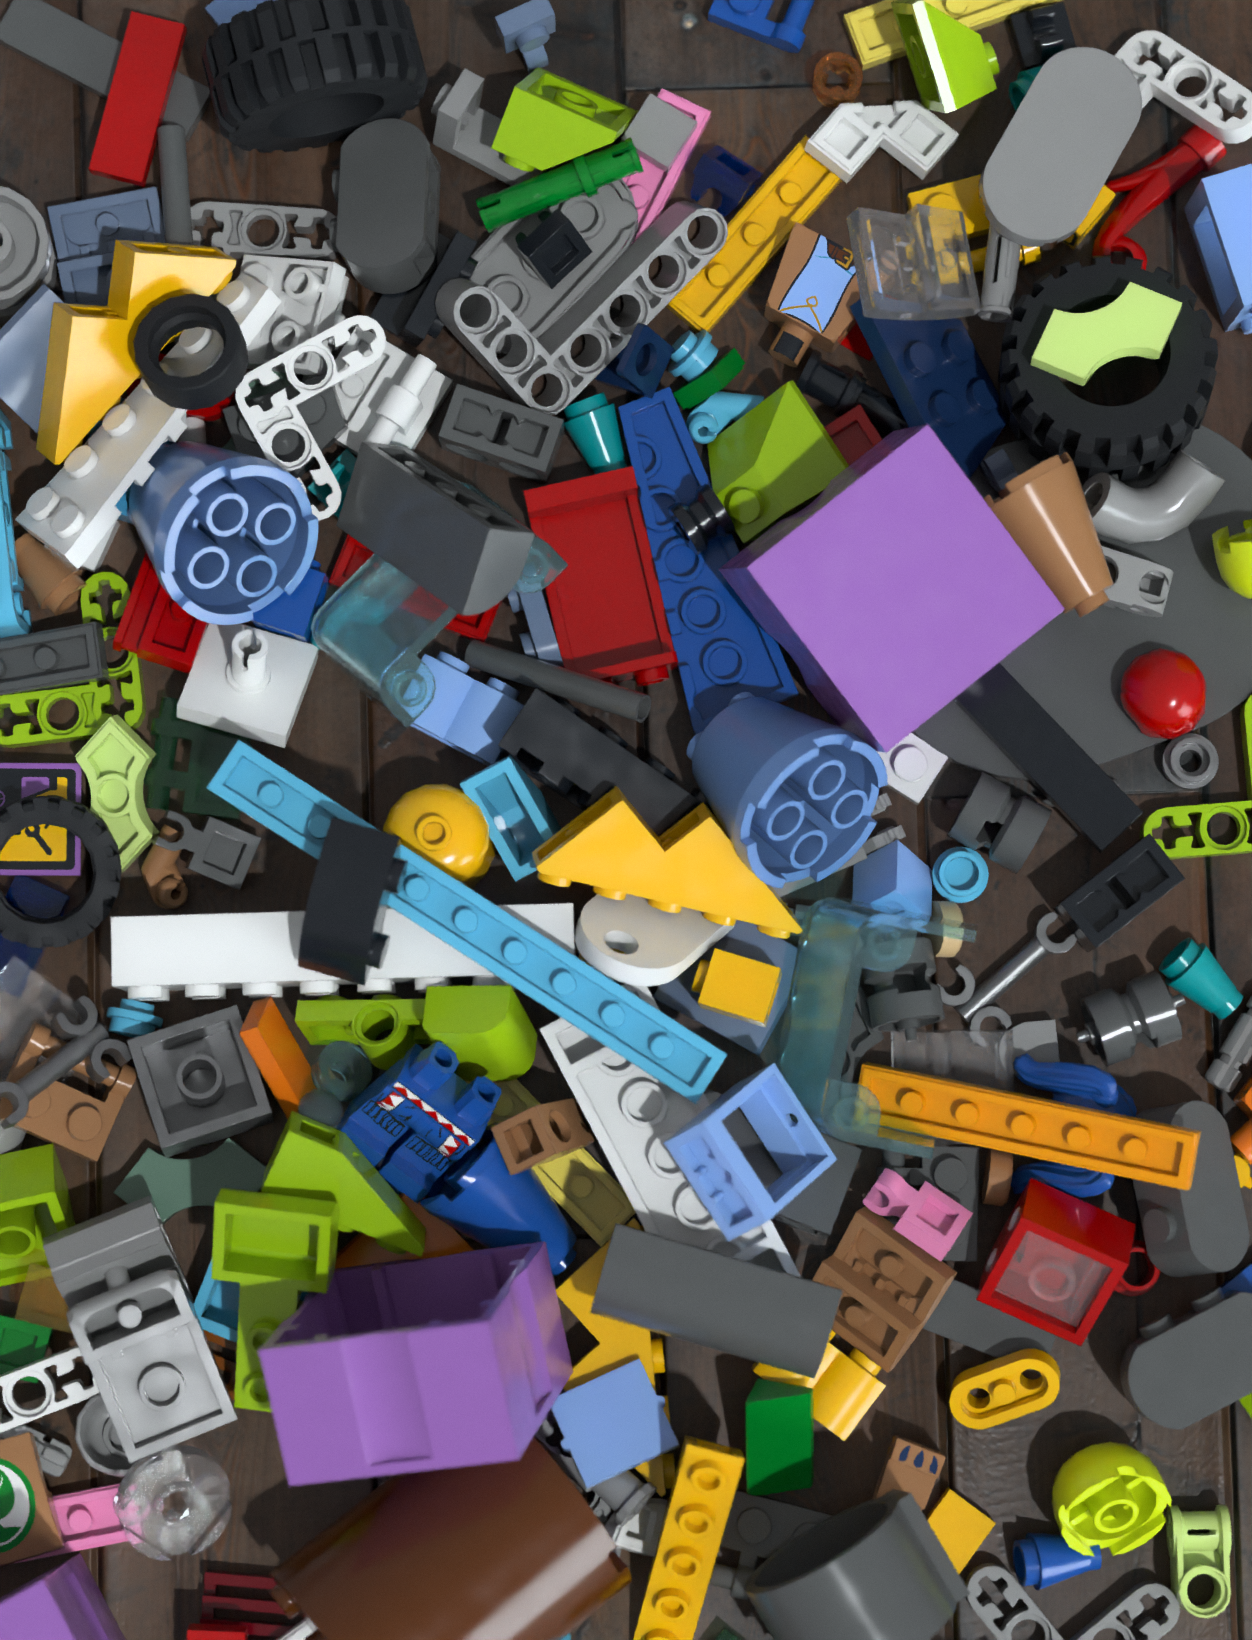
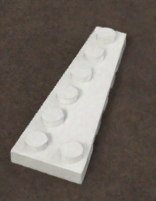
[15,273,282,569]

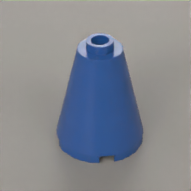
[420,1122,577,1277]

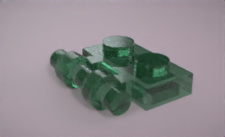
[143,697,252,821]

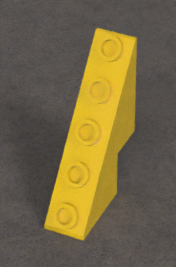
[36,240,236,465]
[531,786,803,939]
[556,1217,675,1497]
[633,1435,745,1640]

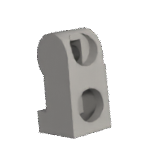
[1101,546,1174,617]

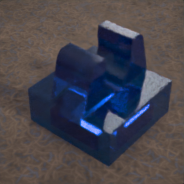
[690,145,763,217]

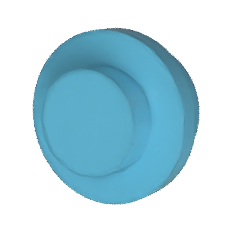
[668,329,718,382]
[932,847,989,903]
[106,999,163,1038]

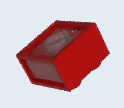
[976,1178,1136,1347]

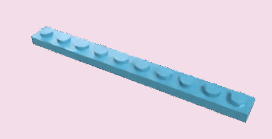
[207,739,727,1104]

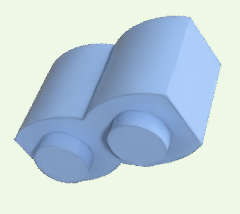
[393,651,524,766]

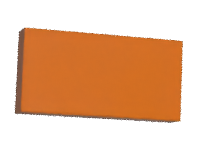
[239,996,321,1119]

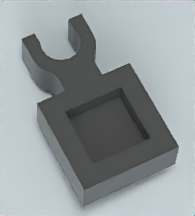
[152,810,261,890]

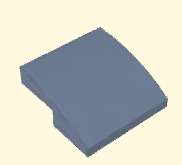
[47,186,165,306]
[0,284,64,435]
[653,920,810,1056]

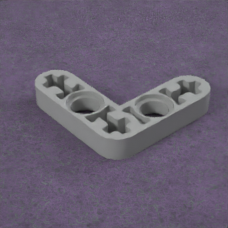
[174,201,340,344]
[965,1563,1180,1640]

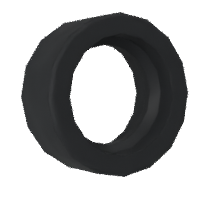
[133,294,249,410]

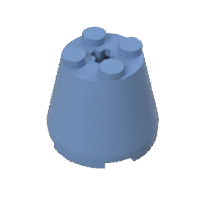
[127,441,319,625]
[687,692,888,889]

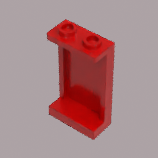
[523,466,678,686]

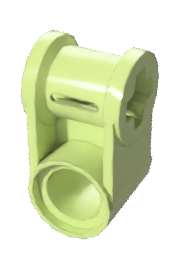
[1166,1505,1231,1618]

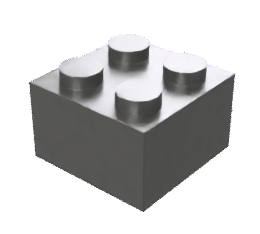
[127,1005,274,1158]

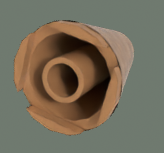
[983,452,1113,618]

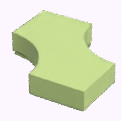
[1031,282,1183,386]
[75,714,160,872]

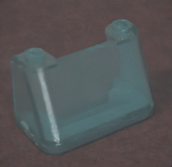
[311,481,568,728]

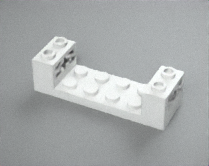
[540,983,801,1277]

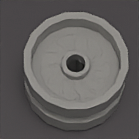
[0,186,58,326]

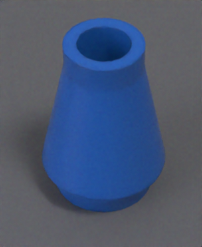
[1012,1532,1102,1590]

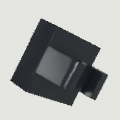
[1008,2,1076,71]
[515,209,592,289]

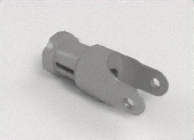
[534,1433,657,1526]

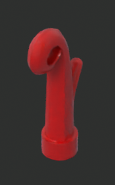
[1092,124,1227,270]

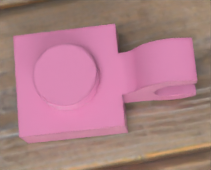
[862,1168,973,1262]

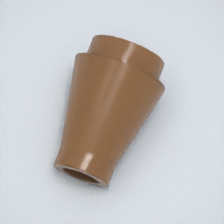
[15,533,87,616]

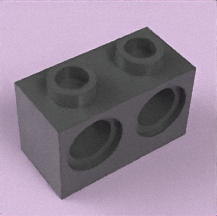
[438,383,565,485]

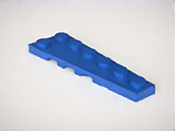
[618,386,798,735]

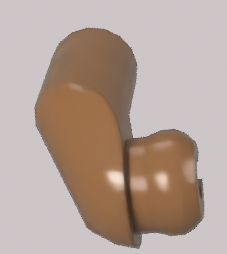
[141,824,188,909]

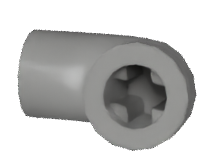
[1082,450,1226,544]

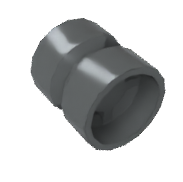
[947,772,1052,874]

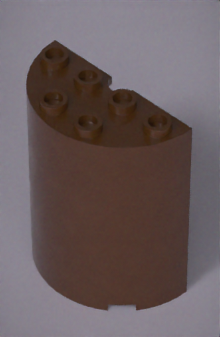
[269,1436,632,1640]

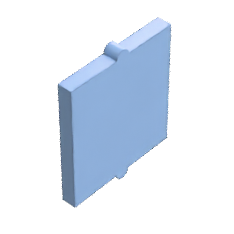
[551,1358,680,1489]

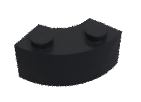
[298,817,408,986]

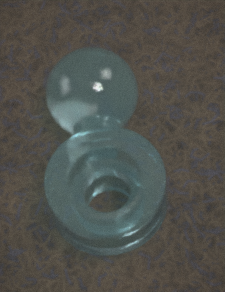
[297,1041,372,1128]

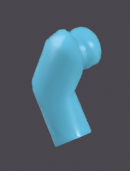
[686,391,764,444]

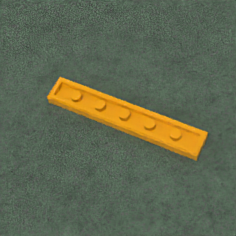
[853,1062,1201,1190]

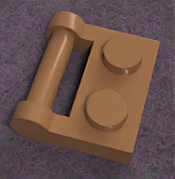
[0,1022,137,1162]

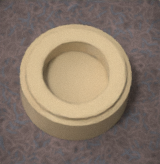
[922,901,964,957]

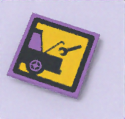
[0,763,82,876]

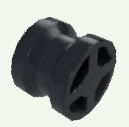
[668,483,736,555]

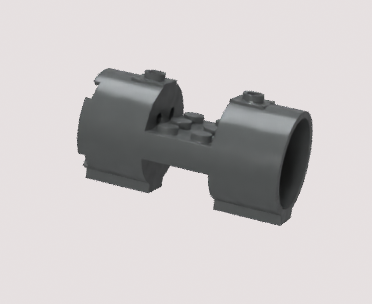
[745,1489,970,1640]

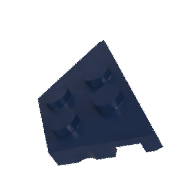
[849,295,1010,479]

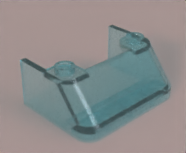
[775,897,978,1159]

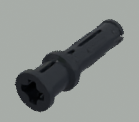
[796,349,909,434]

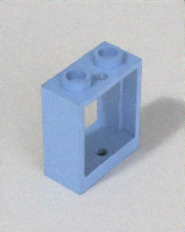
[1184,163,1252,334]
[664,1063,837,1241]

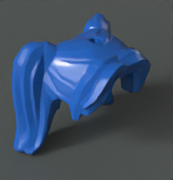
[1011,1053,1137,1197]

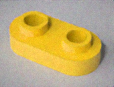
[949,1348,1060,1429]

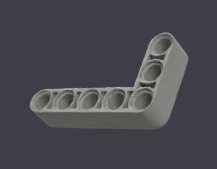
[435,201,728,415]

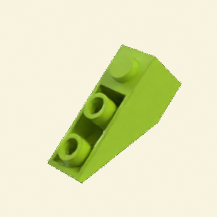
[261,1111,426,1257]

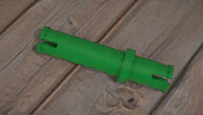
[476,137,644,233]

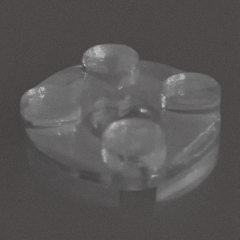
[113,1444,232,1561]

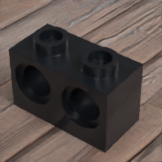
[1052,834,1185,952]

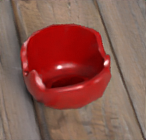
[1120,648,1207,739]

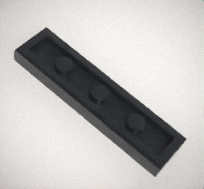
[953,663,1143,853]

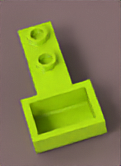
[295,985,538,1081]
[211,1188,339,1412]

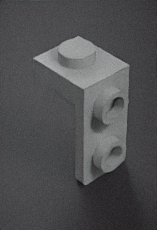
[431,68,545,186]

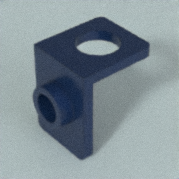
[594,323,675,399]

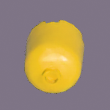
[383,784,495,890]

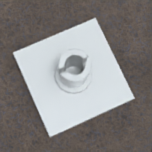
[177,623,319,748]

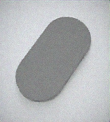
[979,47,1142,247]
[460,179,638,356]

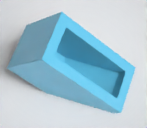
[460,755,562,882]

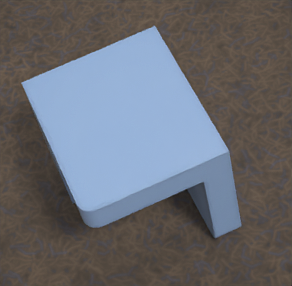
[852,839,932,941]

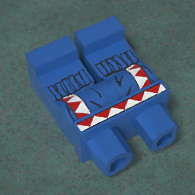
[336,1041,502,1204]

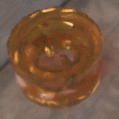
[812,52,863,108]

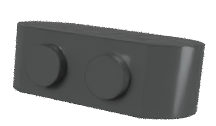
[329,118,441,294]
[1133,1100,1250,1278]
[1120,1286,1252,1430]

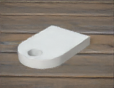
[575,894,737,986]

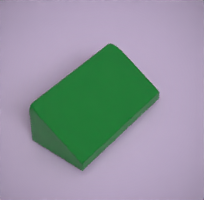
[746,1379,814,1495]

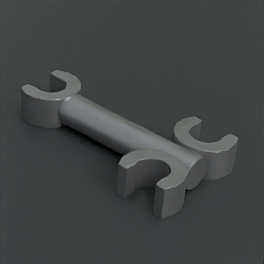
[936,912,1078,1048]
[0,995,132,1129]

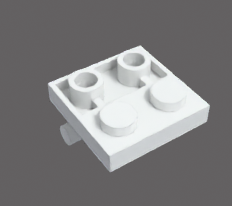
[239,255,349,381]
[334,326,454,456]

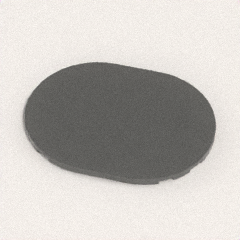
[912,425,1252,780]

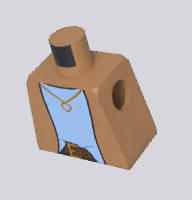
[764,222,889,367]

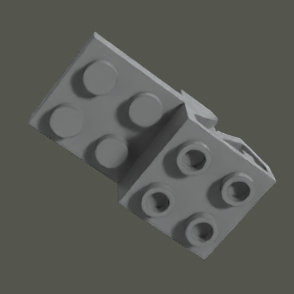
[43,1195,238,1464]

